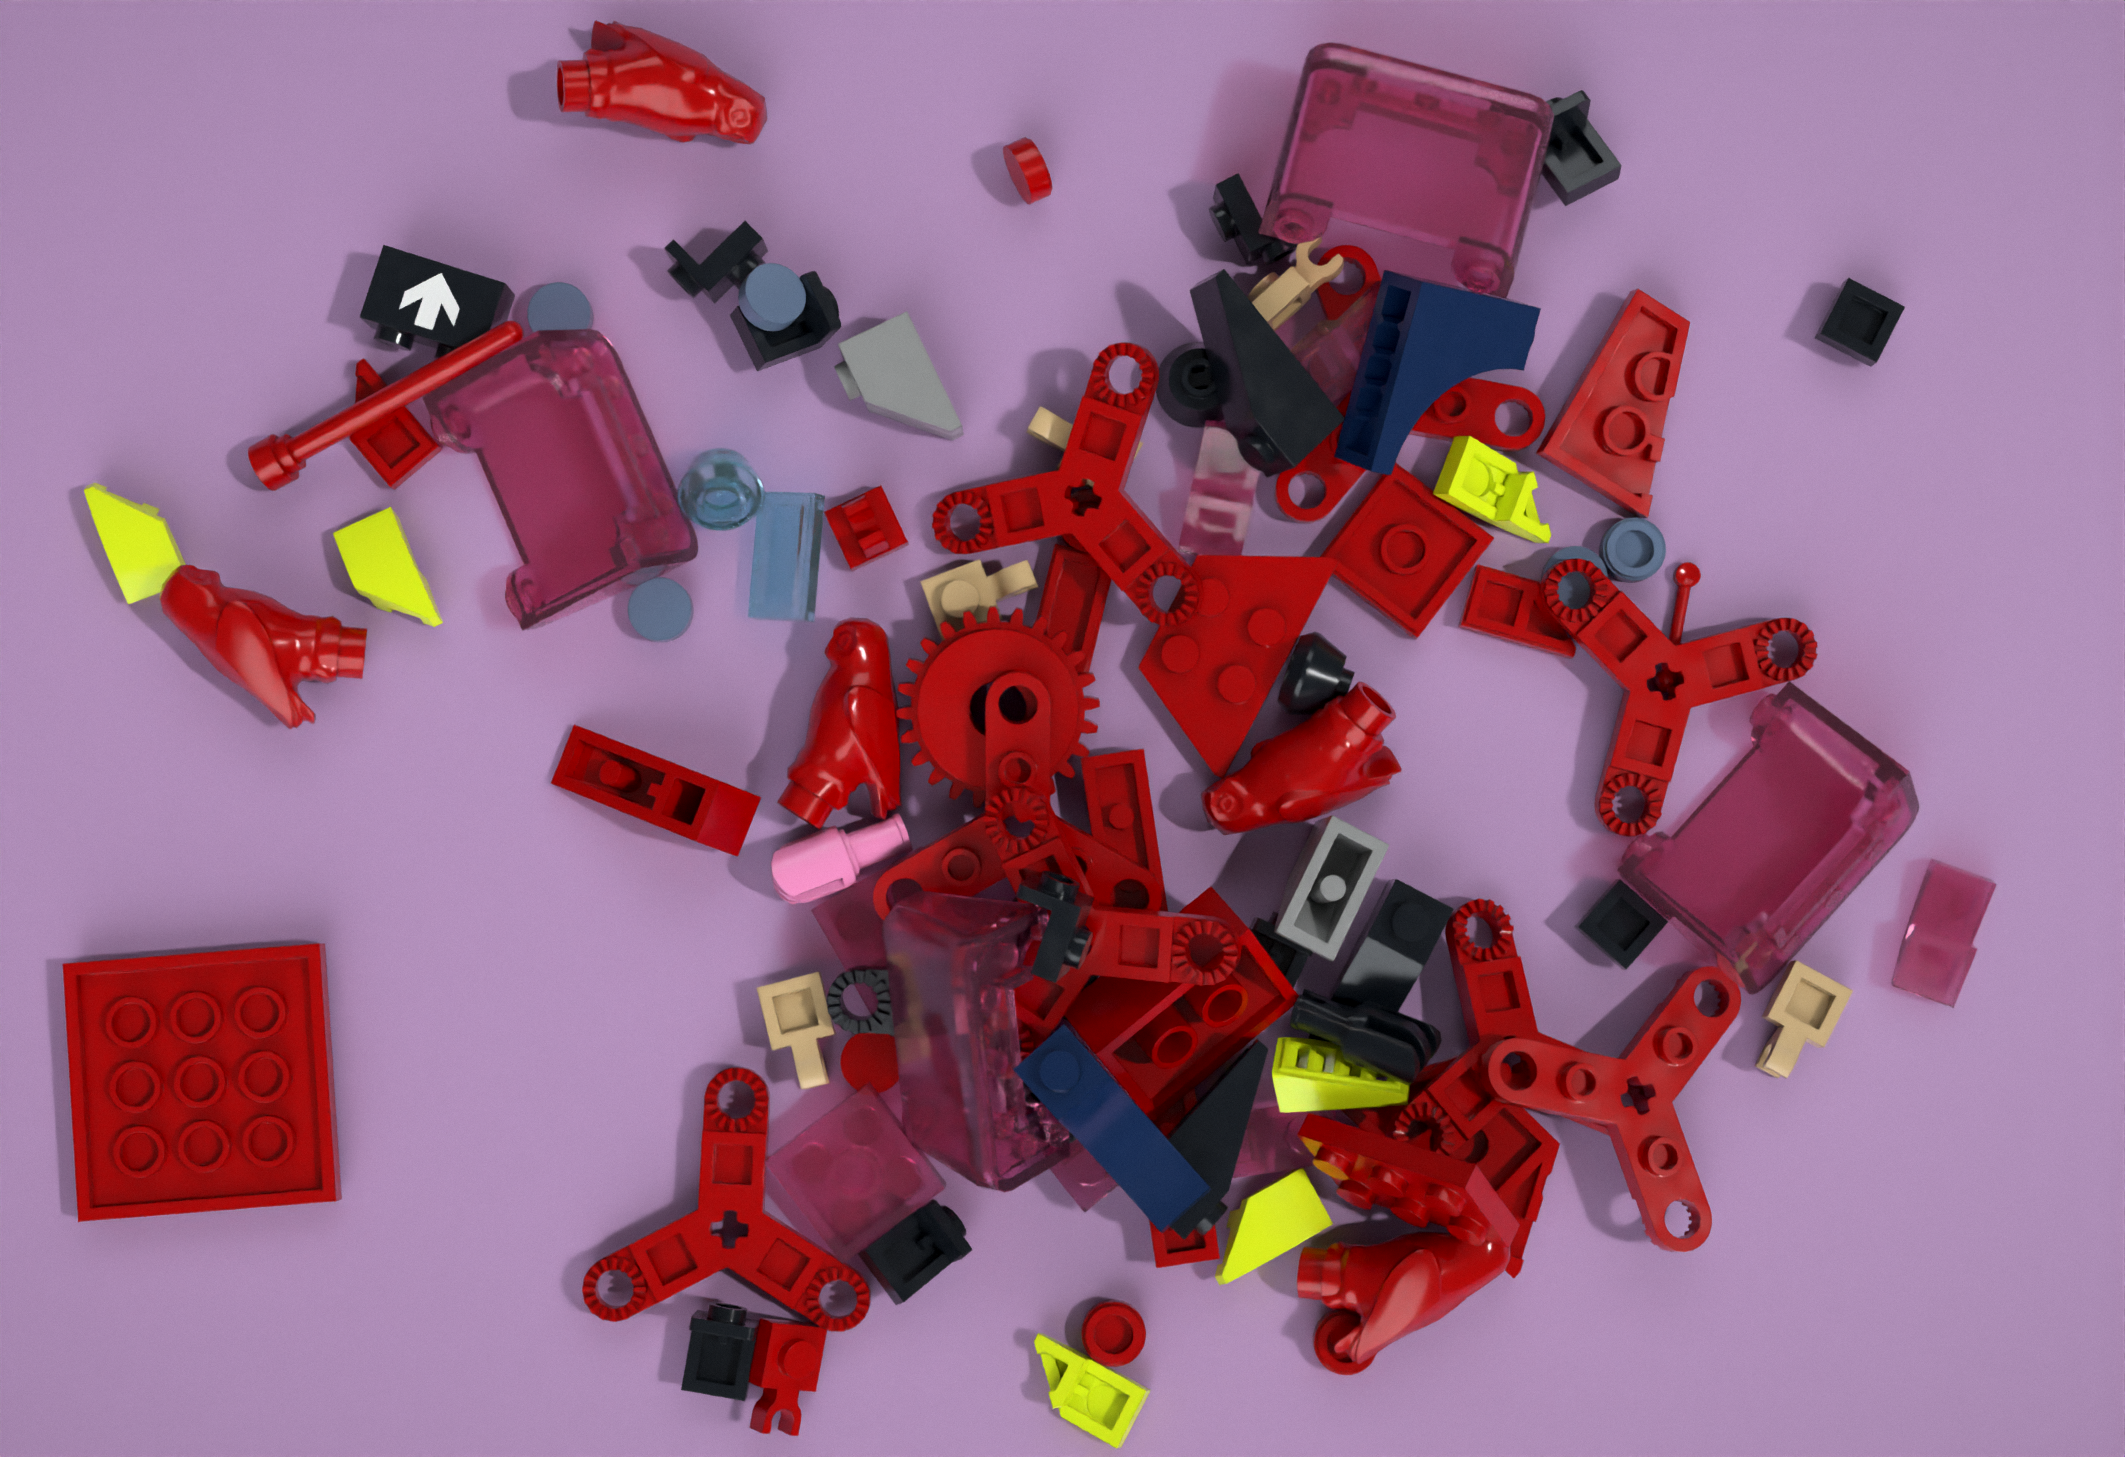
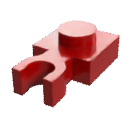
[748,1318,827,1436]

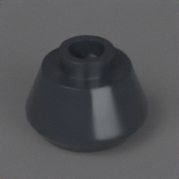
[1156,342,1224,428]
[1277,631,1355,715]

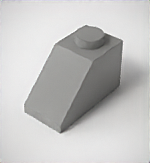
[834,311,964,441]
[1274,815,1389,961]

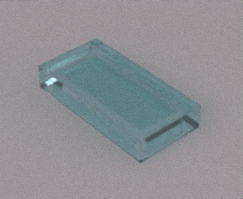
[748,491,825,622]

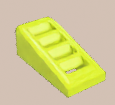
[1272,1037,1410,1113]

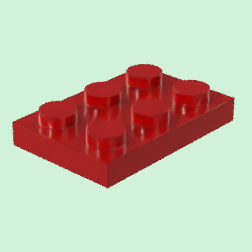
[1297,1113,1520,1248]

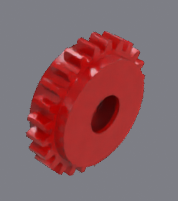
[896,605,1100,808]

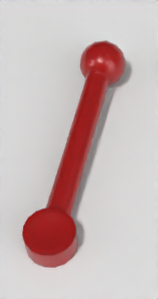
[1655,562,1701,693]

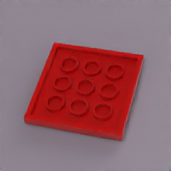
[63,943,342,1222]

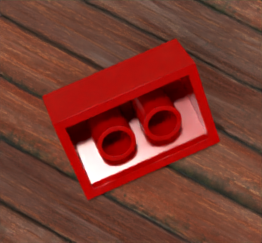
[1064,886,1299,1122]

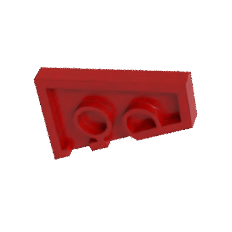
[1536,289,1690,519]

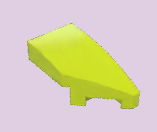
[1433,436,1551,543]
[84,483,186,604]
[333,507,443,627]
[1215,1167,1333,1285]
[1034,1333,1151,1448]

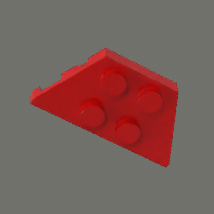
[1138,555,1339,779]
[1340,1054,1560,1279]

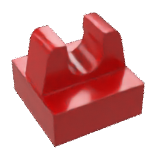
[824,485,909,572]

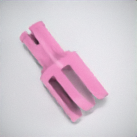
[771,813,912,904]

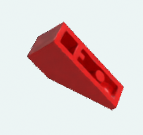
[551,724,761,857]

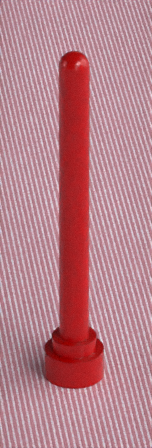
[248,321,524,491]

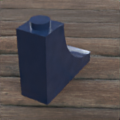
[1334,270,1541,475]
[1013,1024,1211,1233]

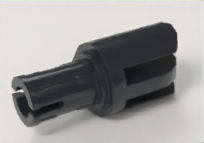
[1290,989,1442,1085]

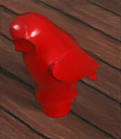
[556,20,767,145]
[159,565,367,730]
[777,617,902,830]
[1200,682,1402,835]
[1297,1231,1510,1364]

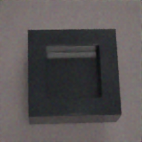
[1815,278,1905,367]
[1574,879,1668,970]

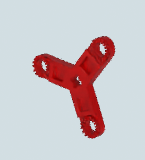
[1274,245,1545,524]
[932,342,1203,627]
[1540,558,1818,837]
[873,670,1162,929]
[970,785,1241,1078]
[1386,898,1645,1157]
[1479,966,1741,1252]
[582,1067,871,1332]

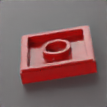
[1320,462,1494,640]

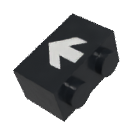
[360,245,515,366]

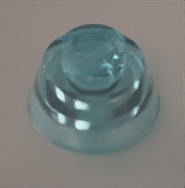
[677,448,765,531]

